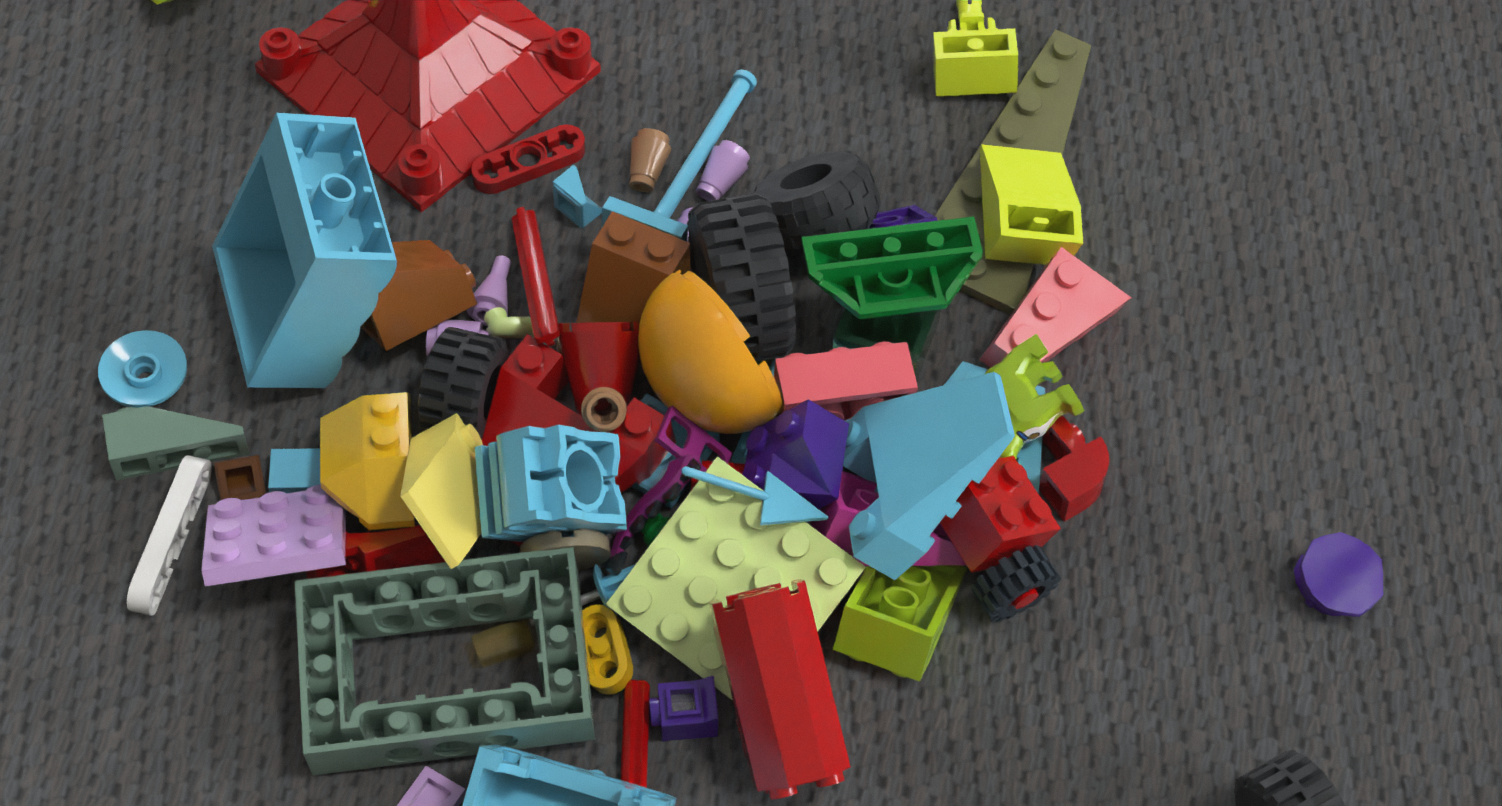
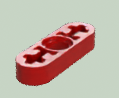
[471,124,585,194]

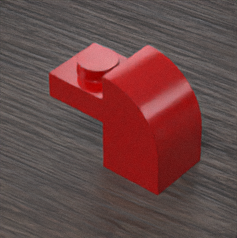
[1039,415,1109,522]

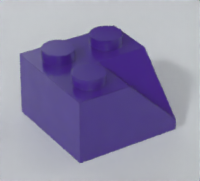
[742,399,849,509]

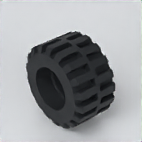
[418,327,509,440]
[1233,750,1345,806]

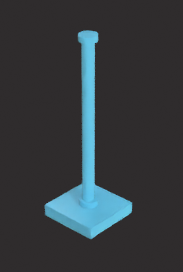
[601,69,757,241]

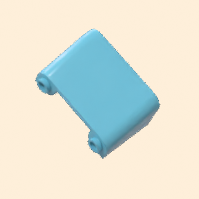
[462,745,676,806]

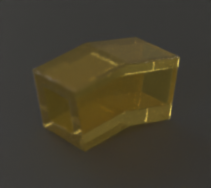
[471,620,534,668]

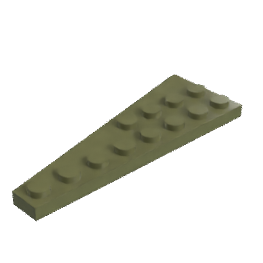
[935,29,1091,315]

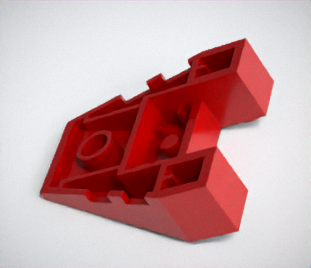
[482,334,676,548]

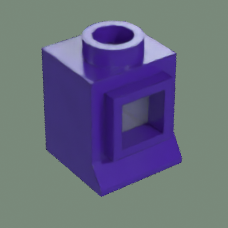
[649,676,718,741]

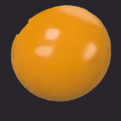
[638,270,783,434]

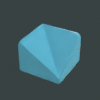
[553,165,602,228]

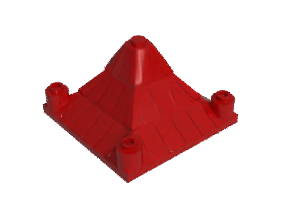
[255,0,601,213]

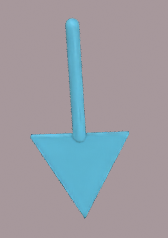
[682,466,829,525]

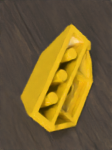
[320,392,415,530]

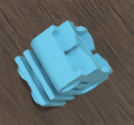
[475,425,627,542]

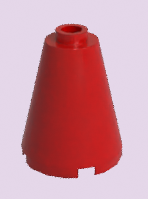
[558,322,640,416]

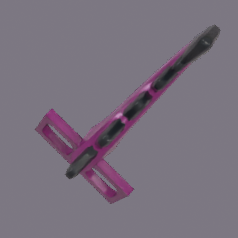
[605,405,732,576]

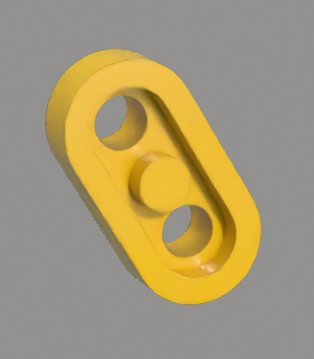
[582,604,633,695]

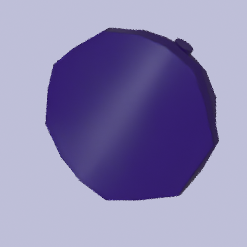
[1294,532,1383,617]

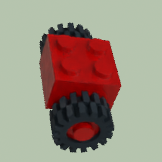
[940,456,1061,623]

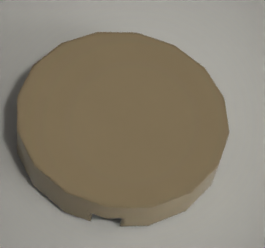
[519,529,611,571]

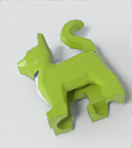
[985,334,1085,459]

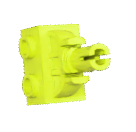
[933,0,1018,96]

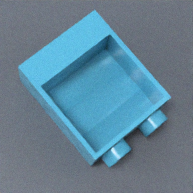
[212,113,397,388]

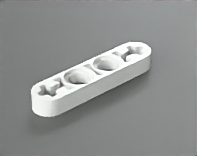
[127,455,212,616]

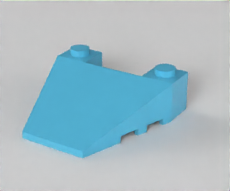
[843,372,1015,580]

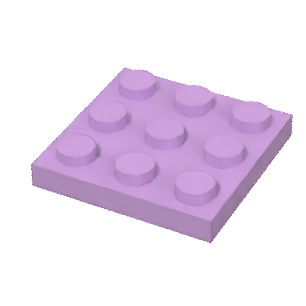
[202,484,346,586]

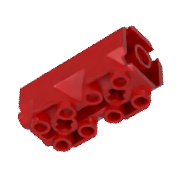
[709,579,851,800]

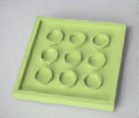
[606,456,866,700]

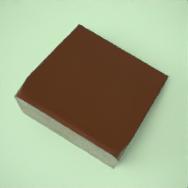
[214,455,266,500]

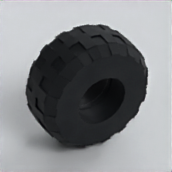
[754,151,881,256]

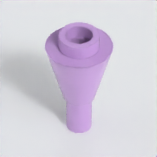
[466,256,511,326]

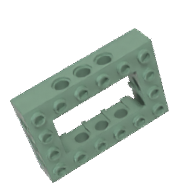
[295,547,596,775]

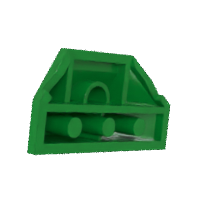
[801,216,983,319]

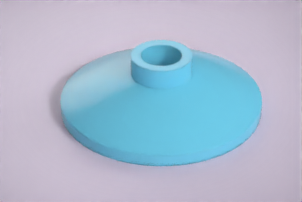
[98,330,187,408]

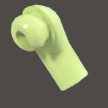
[484,307,534,339]

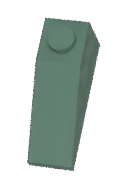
[102,406,249,481]

